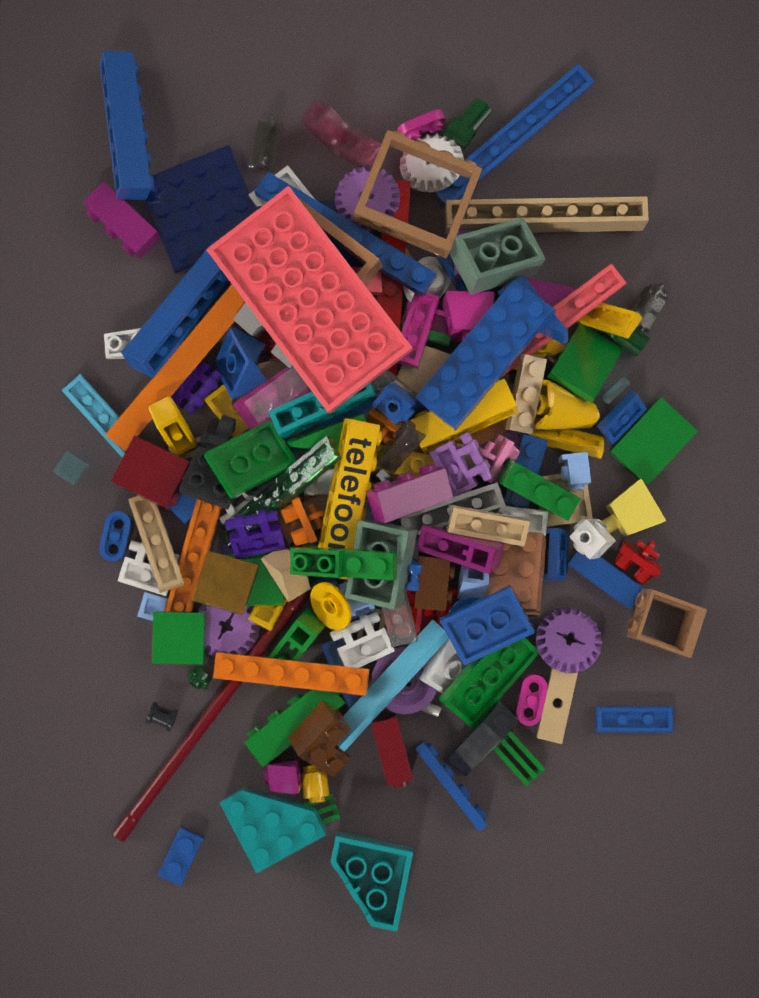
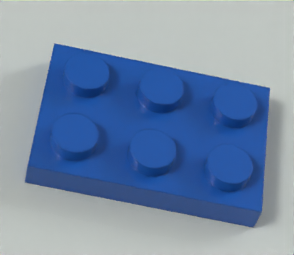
[440,585,535,665]

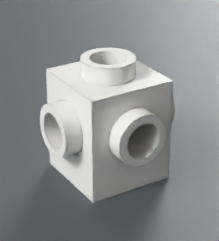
[570,519,616,559]

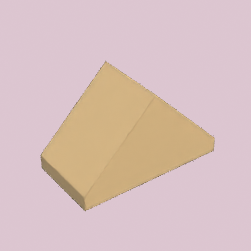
[261,548,311,602]

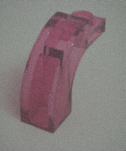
[301,100,389,168]

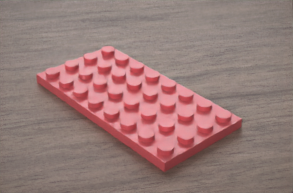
[206,186,414,414]

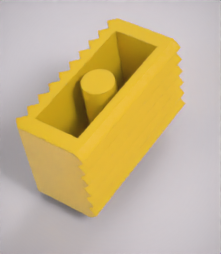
[148,397,197,456]

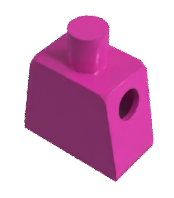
[443,291,494,341]

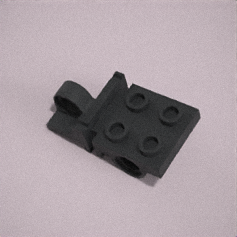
[179,415,236,510]

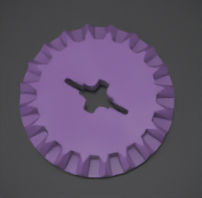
[334,165,400,230]
[197,604,260,657]
[536,607,603,673]
[372,647,437,714]

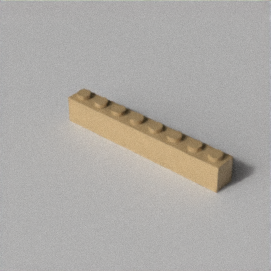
[445,196,649,234]

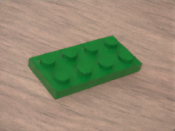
[439,638,539,729]

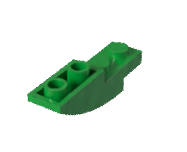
[290,548,397,580]

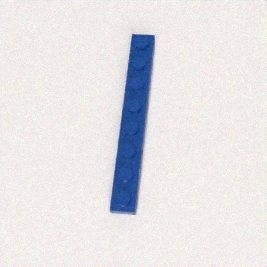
[431,63,595,207]
[254,172,437,297]

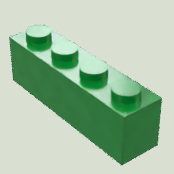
[244,689,346,767]

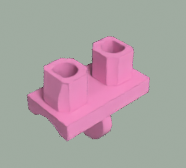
[477,433,520,483]

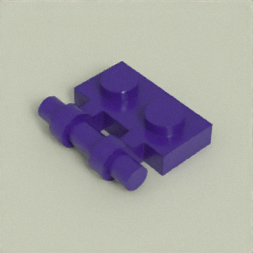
[171,361,222,415]
[225,510,286,559]

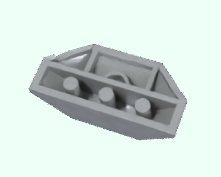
[400,482,506,546]

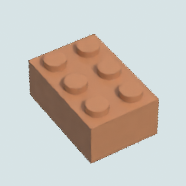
[485,532,547,615]

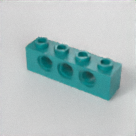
[268,382,378,439]

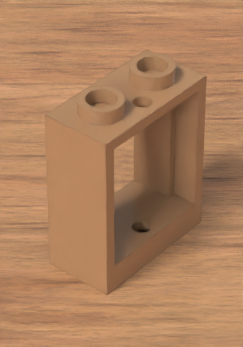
[626,588,707,658]

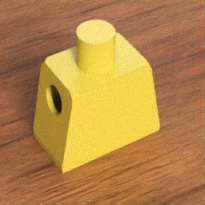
[602,479,666,537]

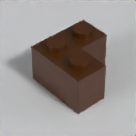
[414,553,455,611]
[288,700,351,777]

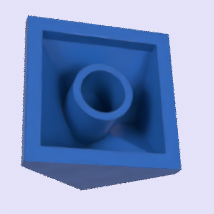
[214,327,267,399]

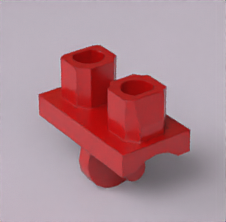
[614,539,661,584]

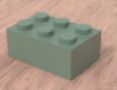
[449,217,545,295]
[345,519,418,610]

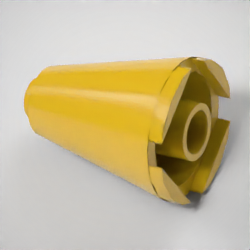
[533,379,599,430]

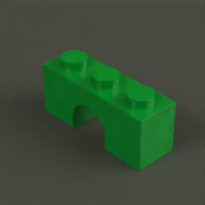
[496,458,581,521]

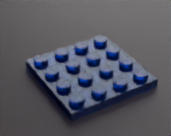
[145,145,257,273]

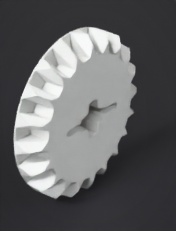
[400,133,464,192]

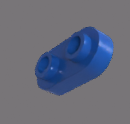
[99,511,132,562]

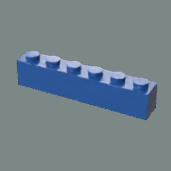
[99,50,154,200]
[121,242,231,378]

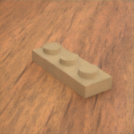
[505,354,547,434]
[447,505,530,546]

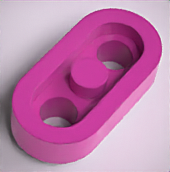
[397,109,446,141]
[515,674,548,726]

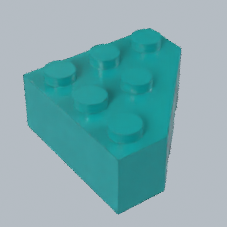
[220,786,327,874]
[331,831,413,932]

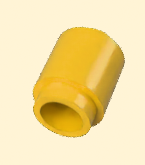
[301,765,329,803]

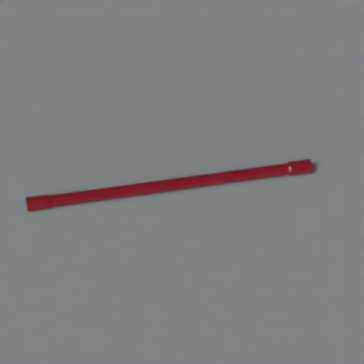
[112,591,311,842]

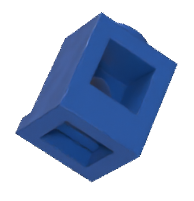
[372,382,418,425]

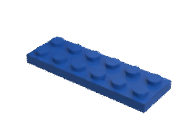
[415,280,555,431]

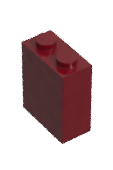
[111,435,190,511]
[371,714,413,789]

